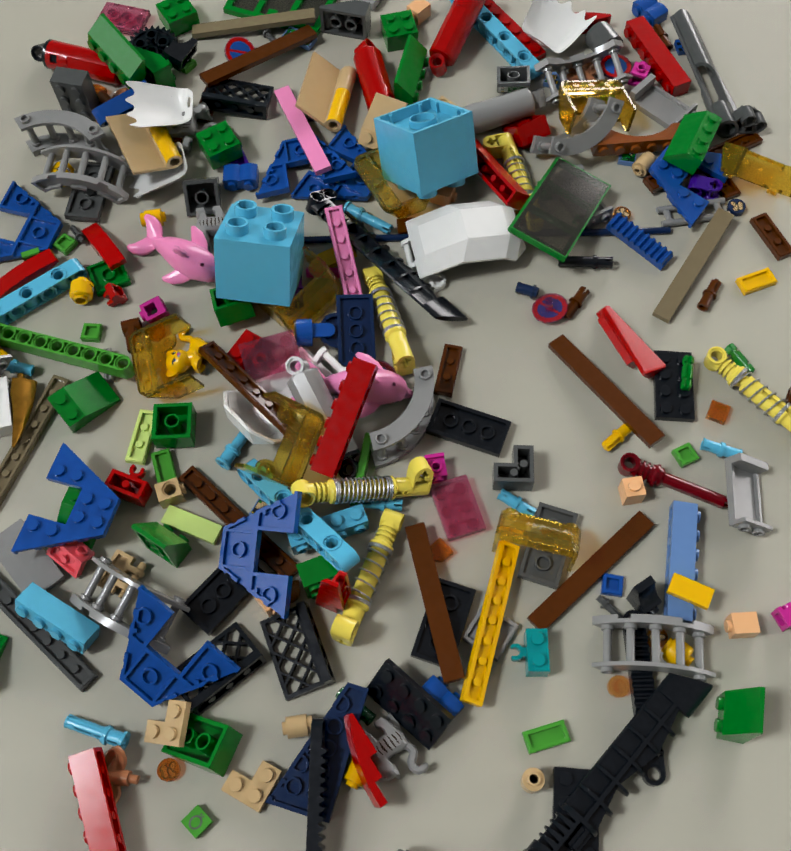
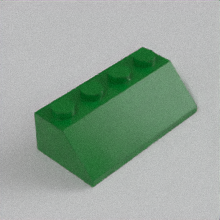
[87,13,145,89]
[394,35,430,106]
[662,110,722,175]

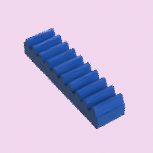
[606,212,673,271]

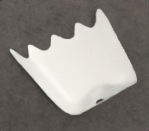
[522,0,597,53]
[125,81,193,128]
[120,142,187,198]

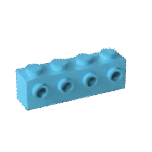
[287,503,370,555]
[15,582,100,654]

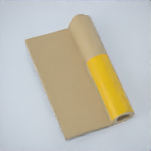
[295,51,357,132]
[106,114,183,175]

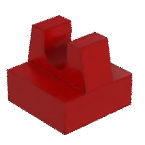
[103,282,128,307]

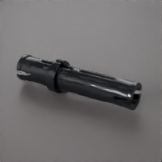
[558,255,613,269]

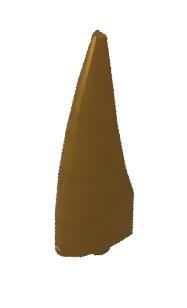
[10,373,37,448]

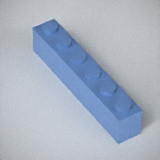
[663,500,701,624]

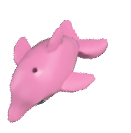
[127,214,215,285]
[290,352,413,418]

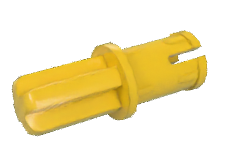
[601,424,632,451]

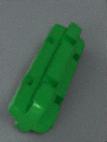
[725,343,755,376]
[680,355,694,391]

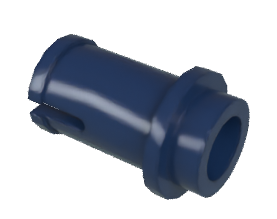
[515,282,539,299]

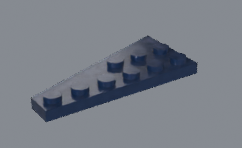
[265,682,369,823]

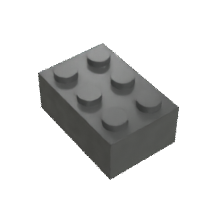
[50,66,101,121]

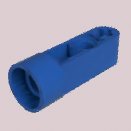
[92,80,146,127]

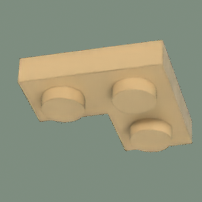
[144,699,192,747]
[221,760,283,813]

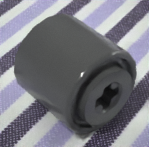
[585,21,623,61]

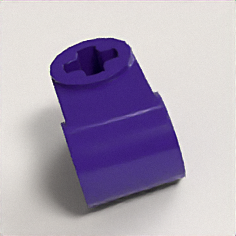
[687,174,723,200]

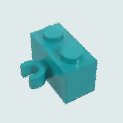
[510,628,550,677]

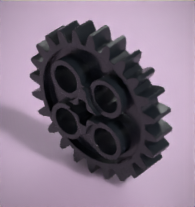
[129,25,178,58]

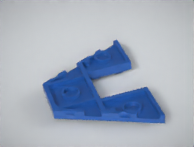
[291,124,384,201]
[255,133,357,200]
[649,146,743,228]
[0,181,63,262]
[11,443,121,554]
[218,491,302,619]
[120,585,241,707]

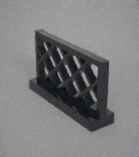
[201,79,274,120]
[260,601,336,701]
[176,622,267,716]

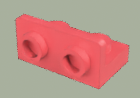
[46,541,95,579]

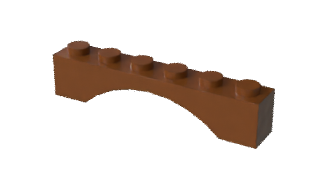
[590,123,680,157]

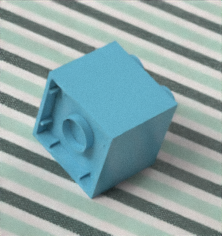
[373,97,478,199]
[213,199,304,307]

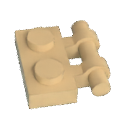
[97,549,147,599]

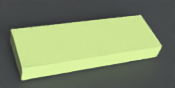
[125,409,153,466]
[160,505,223,545]

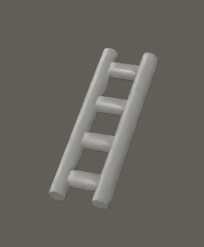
[656,197,730,227]

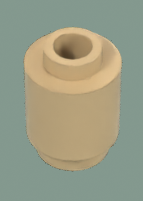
[632,151,656,177]
[282,714,313,739]
[520,767,545,794]

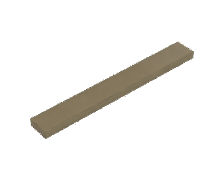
[192,8,316,39]
[652,208,735,323]
[0,375,72,506]

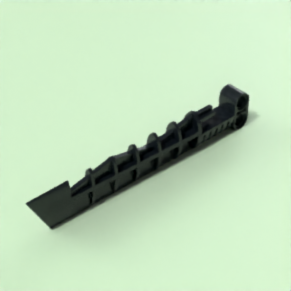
[305,188,468,321]
[523,673,713,851]

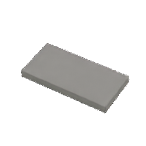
[0,518,66,592]

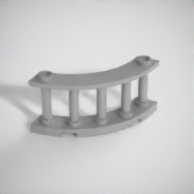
[534,39,633,105]
[529,97,625,156]
[14,110,111,163]
[31,144,132,205]
[369,365,434,470]
[69,556,190,655]
[592,614,716,682]

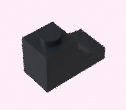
[163,37,198,72]
[626,575,662,615]

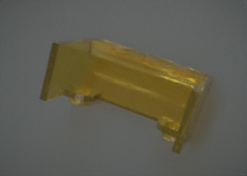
[559,79,637,134]
[720,142,791,198]
[354,148,429,219]
[258,245,343,336]
[129,312,204,399]
[234,392,325,488]
[492,508,582,572]

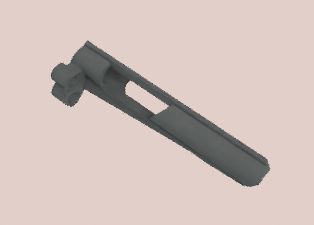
[670,9,767,138]

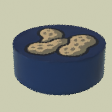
[726,199,746,216]

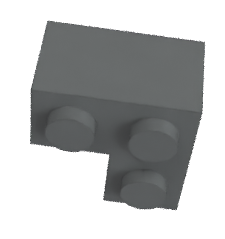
[492,445,534,491]

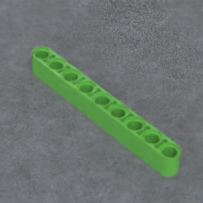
[0,323,136,379]

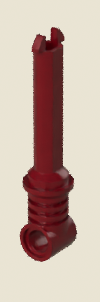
[617,453,728,508]

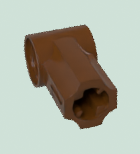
[121,317,145,355]

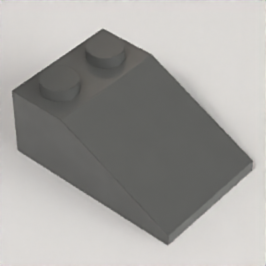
[319,0,371,40]

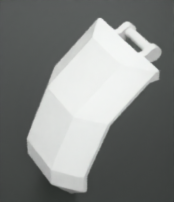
[401,201,526,281]
[223,346,346,444]

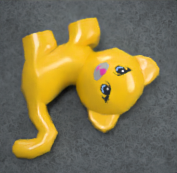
[166,326,207,378]

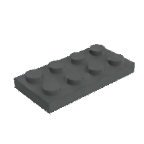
[64,162,115,222]
[517,502,578,589]

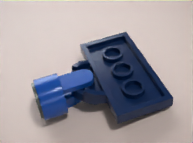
[294,294,376,367]

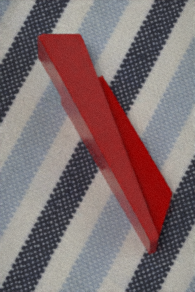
[596,305,666,379]
[315,570,351,613]

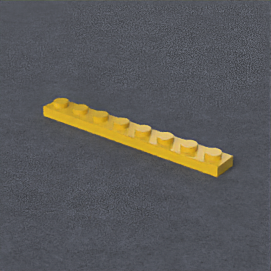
[459,539,520,707]

